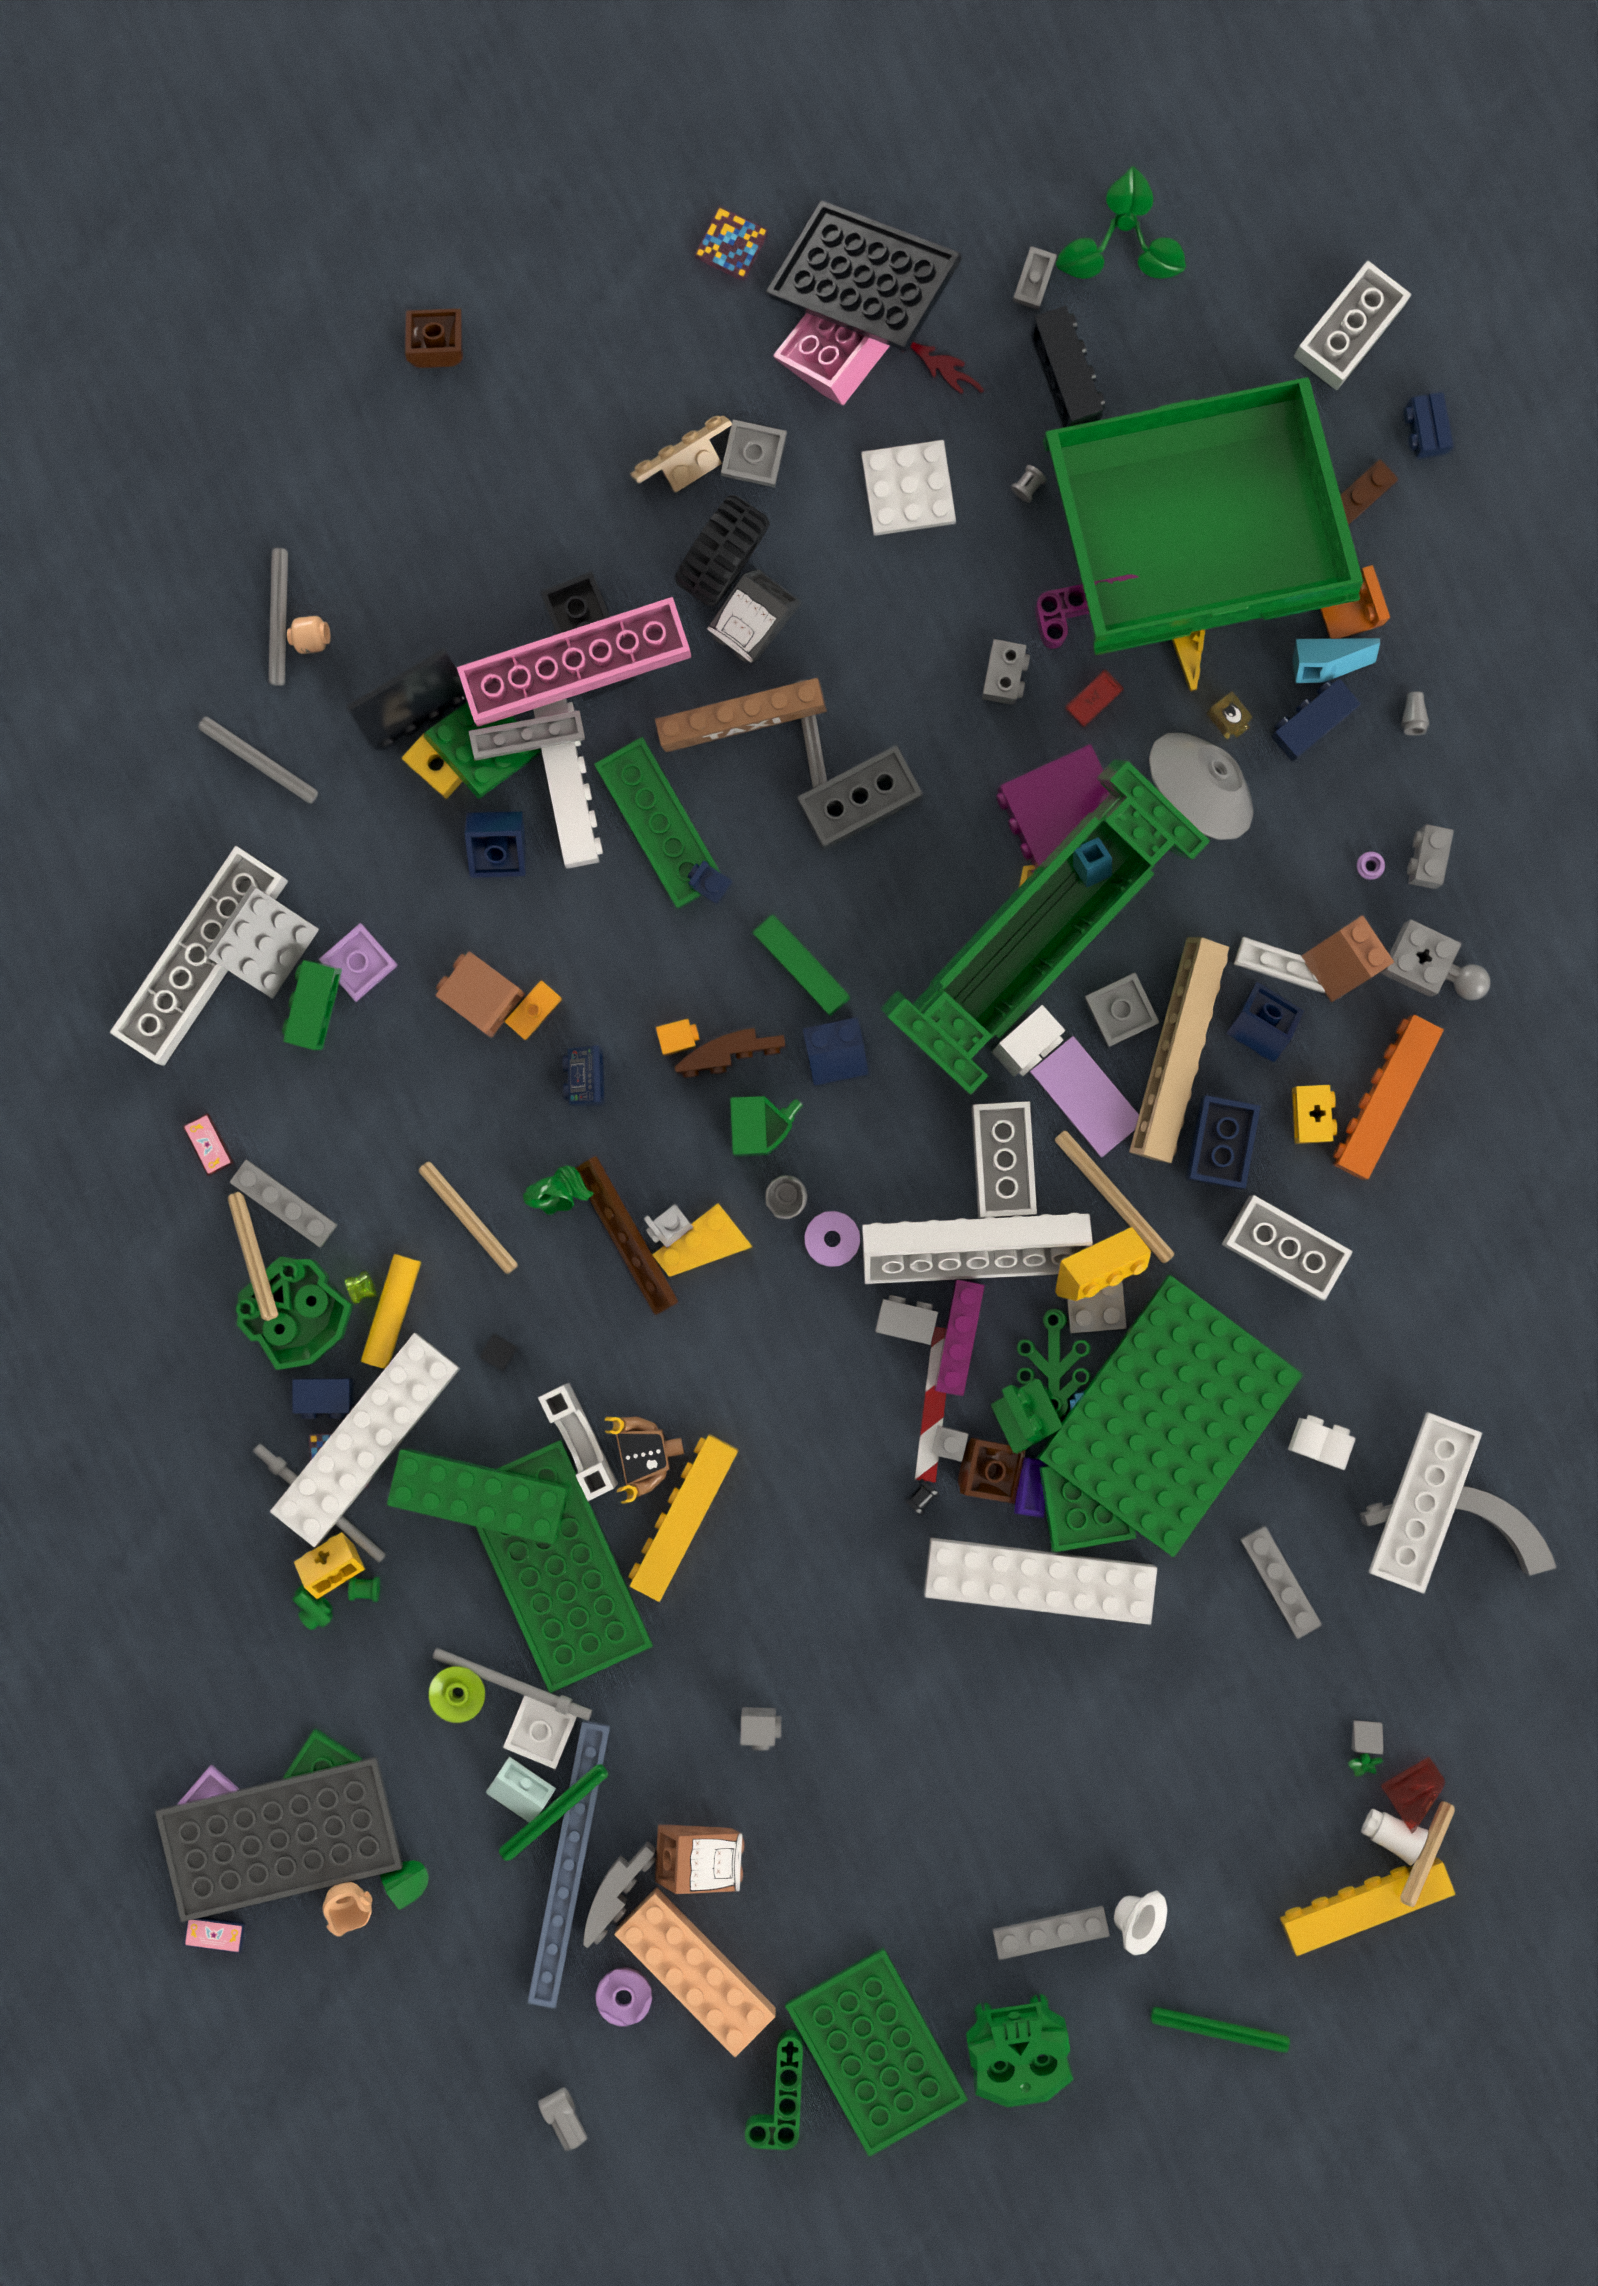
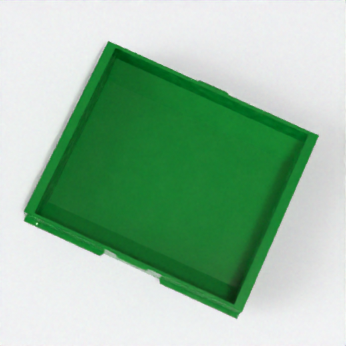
[1043,377,1363,655]

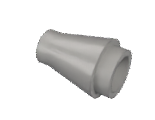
[1401,692,1429,735]

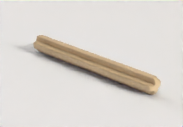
[419,1162,518,1274]
[228,1192,278,1321]

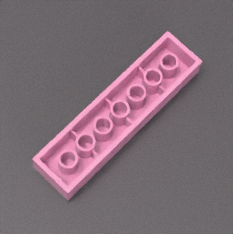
[457,597,691,727]

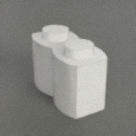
[1288,1415,1356,1470]

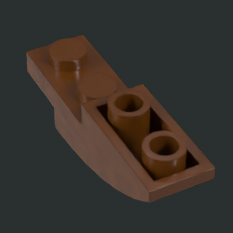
[675,1028,786,1078]

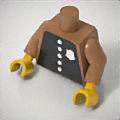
[604,1416,684,1504]

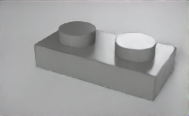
[1013,246,1057,310]

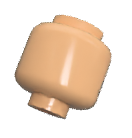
[287,616,331,654]

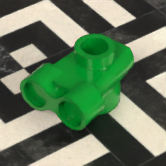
[292,1584,333,1630]

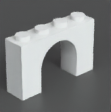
[538,1383,618,1501]

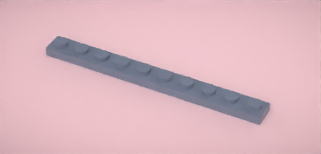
[528,1720,610,2008]

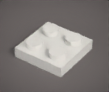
[503,1695,577,1769]

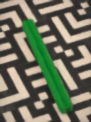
[499,1764,608,1861]
[1150,2007,1290,2053]

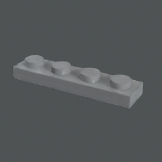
[469,710,585,761]
[230,1160,338,1248]
[1240,1526,1322,1639]
[992,1906,1110,1960]

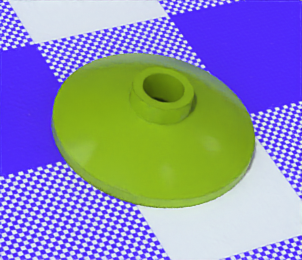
[429,1666,485,1723]

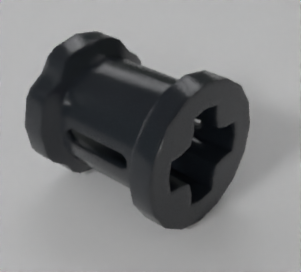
[903,1479,940,1516]

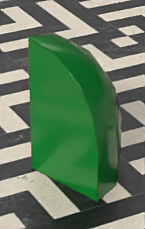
[380,1860,429,1910]

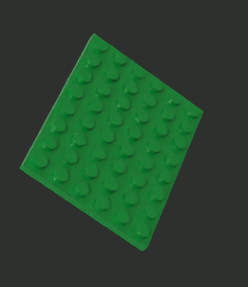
[1037,1275,1303,1558]

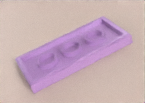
[1030,1036,1139,1157]

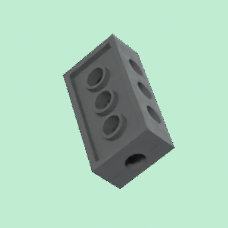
[797,745,923,851]

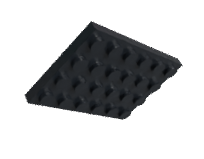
[766,200,962,352]

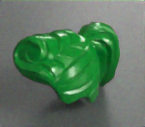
[523,1165,594,1215]

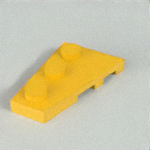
[653,1203,752,1277]

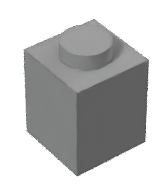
[931,1425,968,1462]

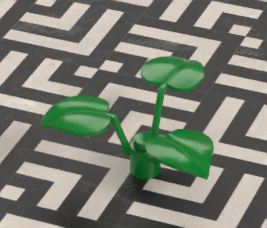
[1056,166,1186,279]

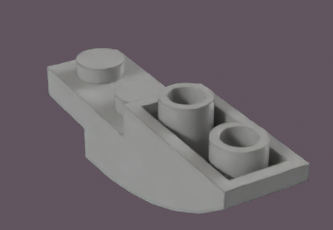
[583,1841,656,1948]

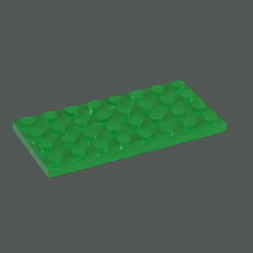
[476,1439,653,1693]

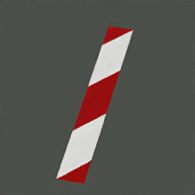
[915,1327,946,1482]

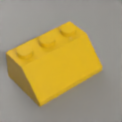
[1055,1227,1151,1301]

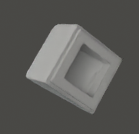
[1351,1720,1383,1754]

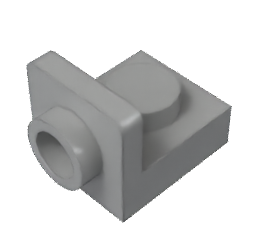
[644,1204,693,1248]

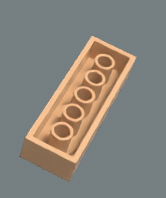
[614,1887,776,2057]

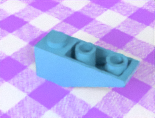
[1292,638,1380,683]

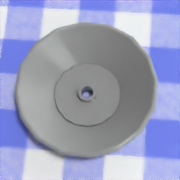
[1149,733,1254,840]

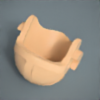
[322,1882,372,1937]

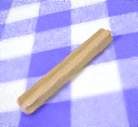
[1400,1801,1455,1907]

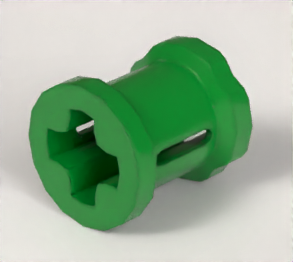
[348,1576,380,1602]

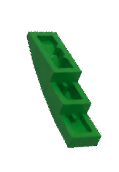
[752,914,851,1017]

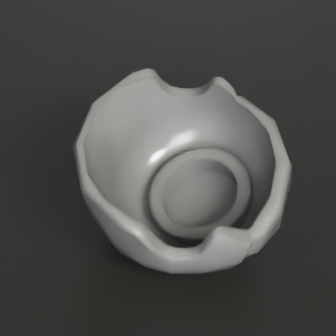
[765,1175,808,1219]

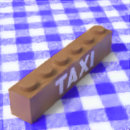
[655,678,827,752]

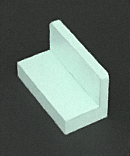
[486,1757,556,1823]

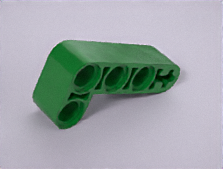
[745,2029,803,2150]

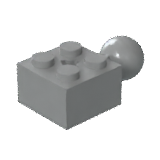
[1380,920,1490,1000]

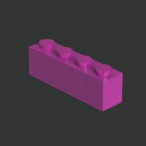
[934,1280,985,1396]

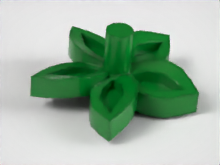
[1348,1753,1383,1777]

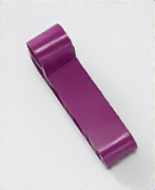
[1035,574,1138,649]

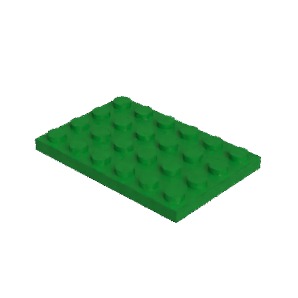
[785,1947,968,2157]

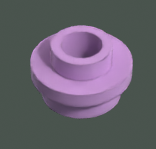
[1356,852,1385,880]

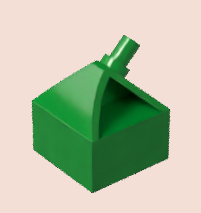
[731,1096,803,1157]

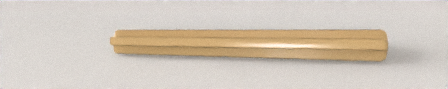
[1055,1131,1174,1263]

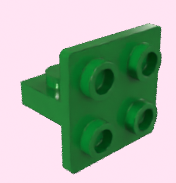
[991,1379,1063,1454]

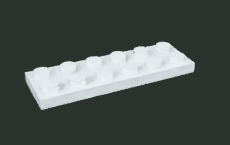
[1369,1412,1482,1593]

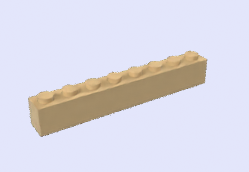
[1129,937,1229,1163]

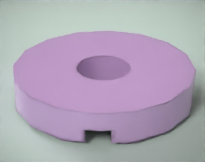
[805,1211,860,1267]
[595,1967,652,2027]

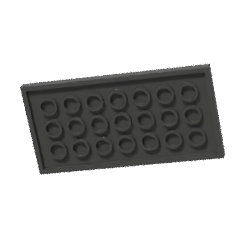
[155,1756,403,1922]

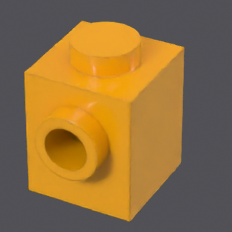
[656,1019,700,1056]

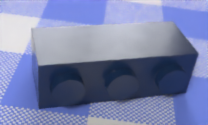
[1271,678,1361,762]

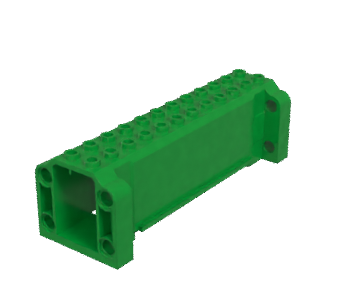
[880,759,1210,1095]

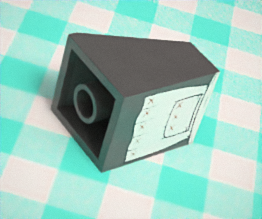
[707,569,802,662]

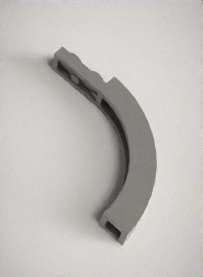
[1359,1486,1557,1576]

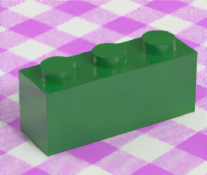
[282,960,342,1050]

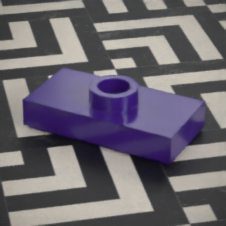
[1014,1457,1048,1518]

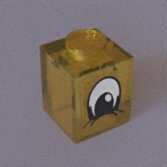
[1206,691,1253,739]

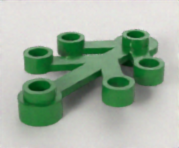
[1017,1309,1091,1418]

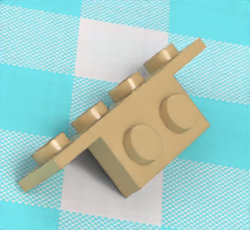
[630,416,732,493]

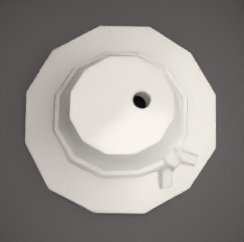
[1114,1890,1167,1955]

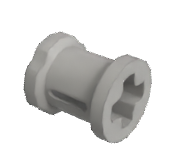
[1011,465,1047,503]

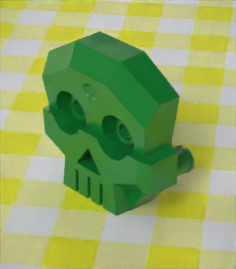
[236,1256,353,1370]
[966,1994,1074,2108]

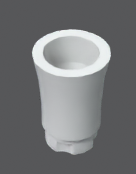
[1361,1809,1428,1866]

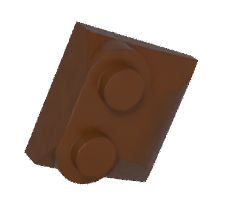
[405,308,463,368]
[958,1438,1026,1504]

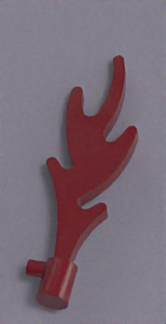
[900,342,984,394]

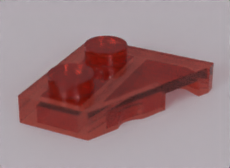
[1381,1757,1446,1834]

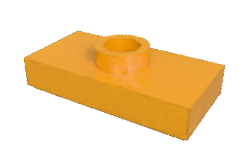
[504,980,563,1040]

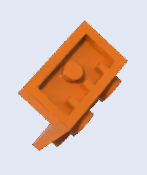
[1320,565,1390,639]

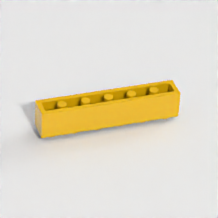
[628,1434,739,1602]
[1279,1857,1456,1956]

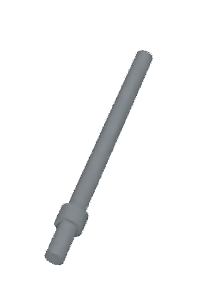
[253,1443,387,1563]
[433,1648,592,1721]

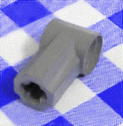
[538,2087,588,2151]

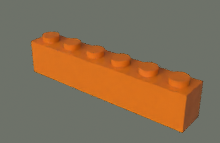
[1333,1015,1444,1180]

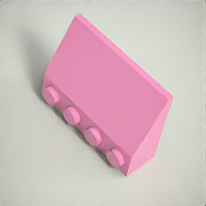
[773,313,889,406]

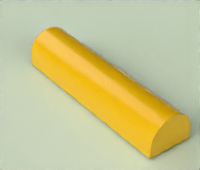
[361,1254,421,1369]

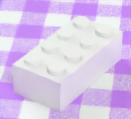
[1294,261,1412,391]
[992,1005,1065,1077]
[971,1101,1037,1218]
[1221,1195,1353,1301]

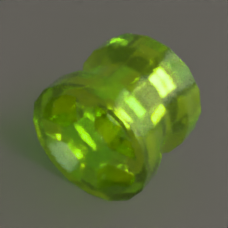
[345,1270,376,1304]

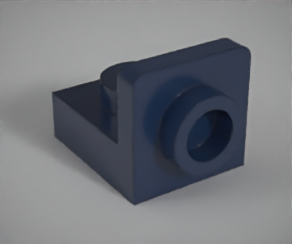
[687,861,733,905]

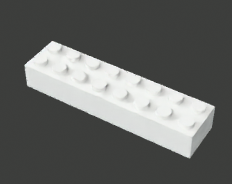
[110,846,288,1066]
[863,1213,1093,1284]
[270,1333,460,1547]
[924,1538,1157,1625]

